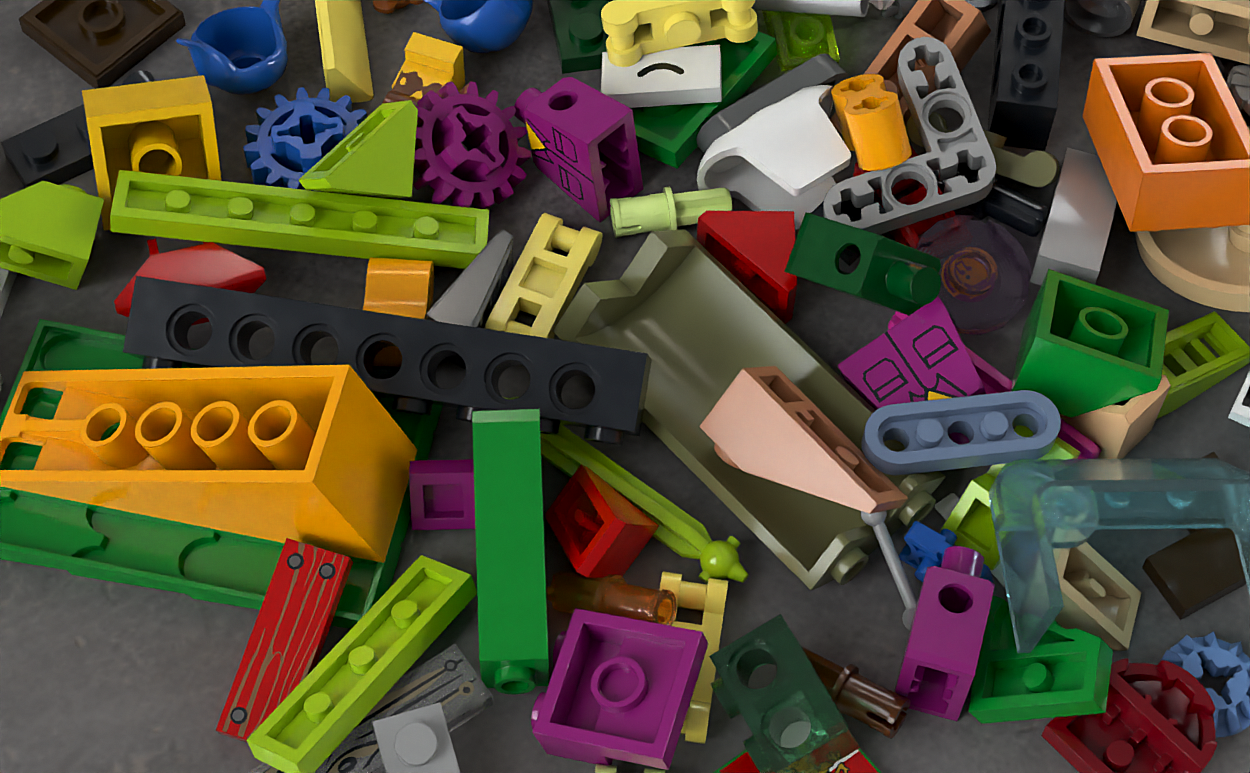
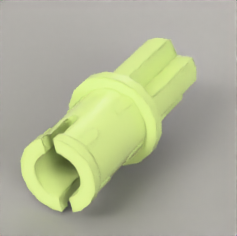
[610,186,733,238]

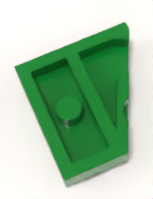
[968,596,1113,724]

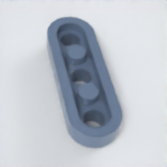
[862,390,1061,475]

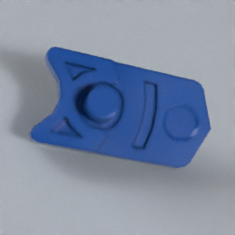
[899,521,994,583]

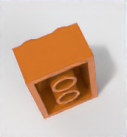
[1082,53,1250,232]

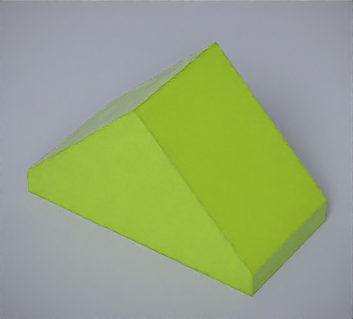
[299,100,418,198]

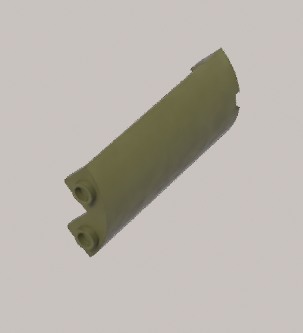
[553,229,946,590]

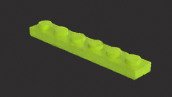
[110,170,489,269]

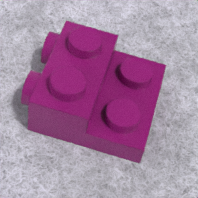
[531,608,708,770]

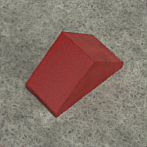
[696,210,797,324]
[544,464,659,578]

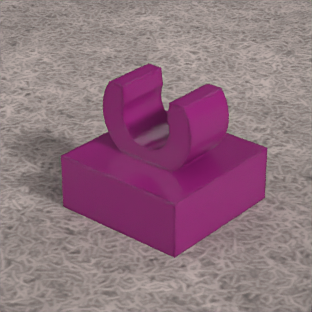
[409,459,475,530]

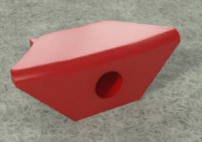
[114,238,266,326]

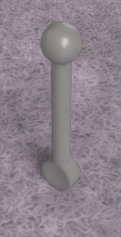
[860,511,917,630]

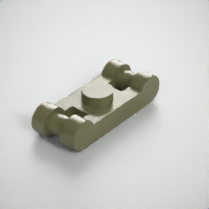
[906,112,1060,187]

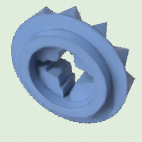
[1161,631,1250,738]

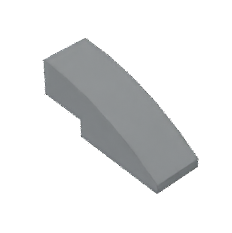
[1030,147,1117,285]

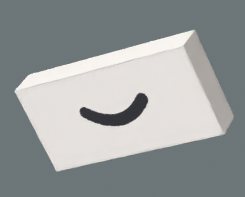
[601,44,722,108]

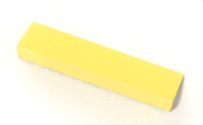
[315,0,374,103]

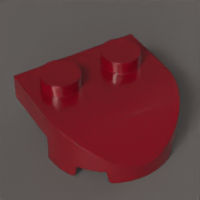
[1041,658,1218,773]

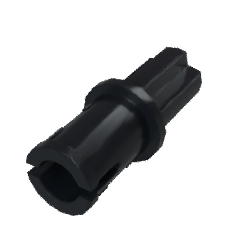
[933,163,1049,237]

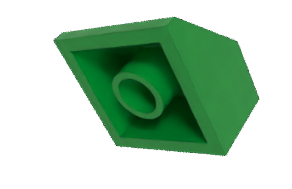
[1011,269,1169,418]

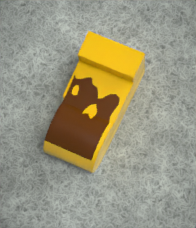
[382,32,465,107]

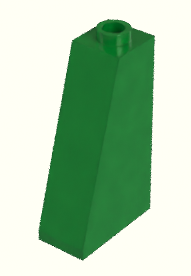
[472,409,549,695]

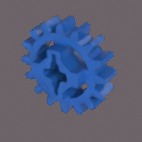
[243,87,367,194]

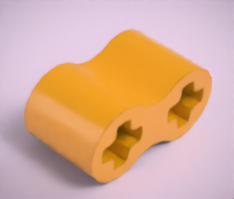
[831,74,912,171]
[363,257,434,368]

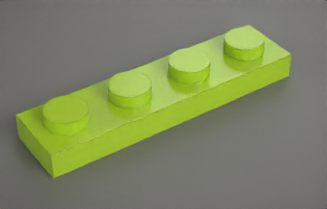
[246,555,477,773]

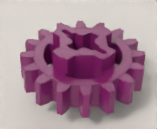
[413,81,531,209]

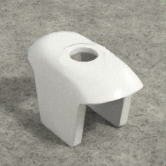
[697,85,851,236]

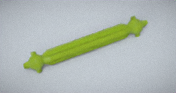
[503,397,749,584]

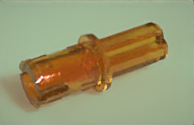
[546,571,677,626]

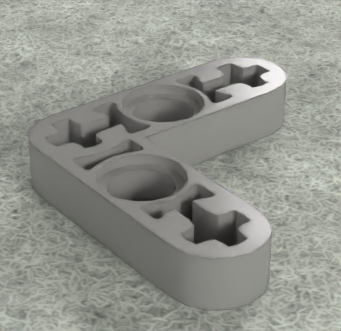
[823,37,996,235]

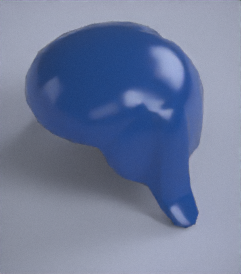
[176,0,288,95]
[423,0,533,53]

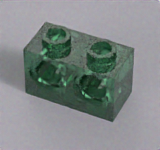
[709,614,861,773]

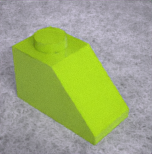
[0,181,104,290]

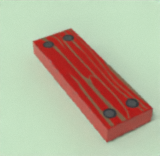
[216,538,353,742]

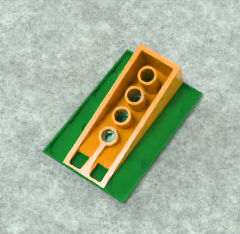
[0,319,443,629]

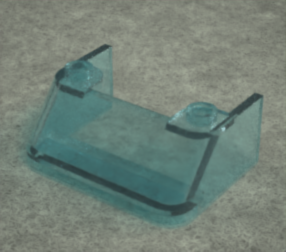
[989,458,1250,653]

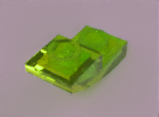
[762,10,840,71]

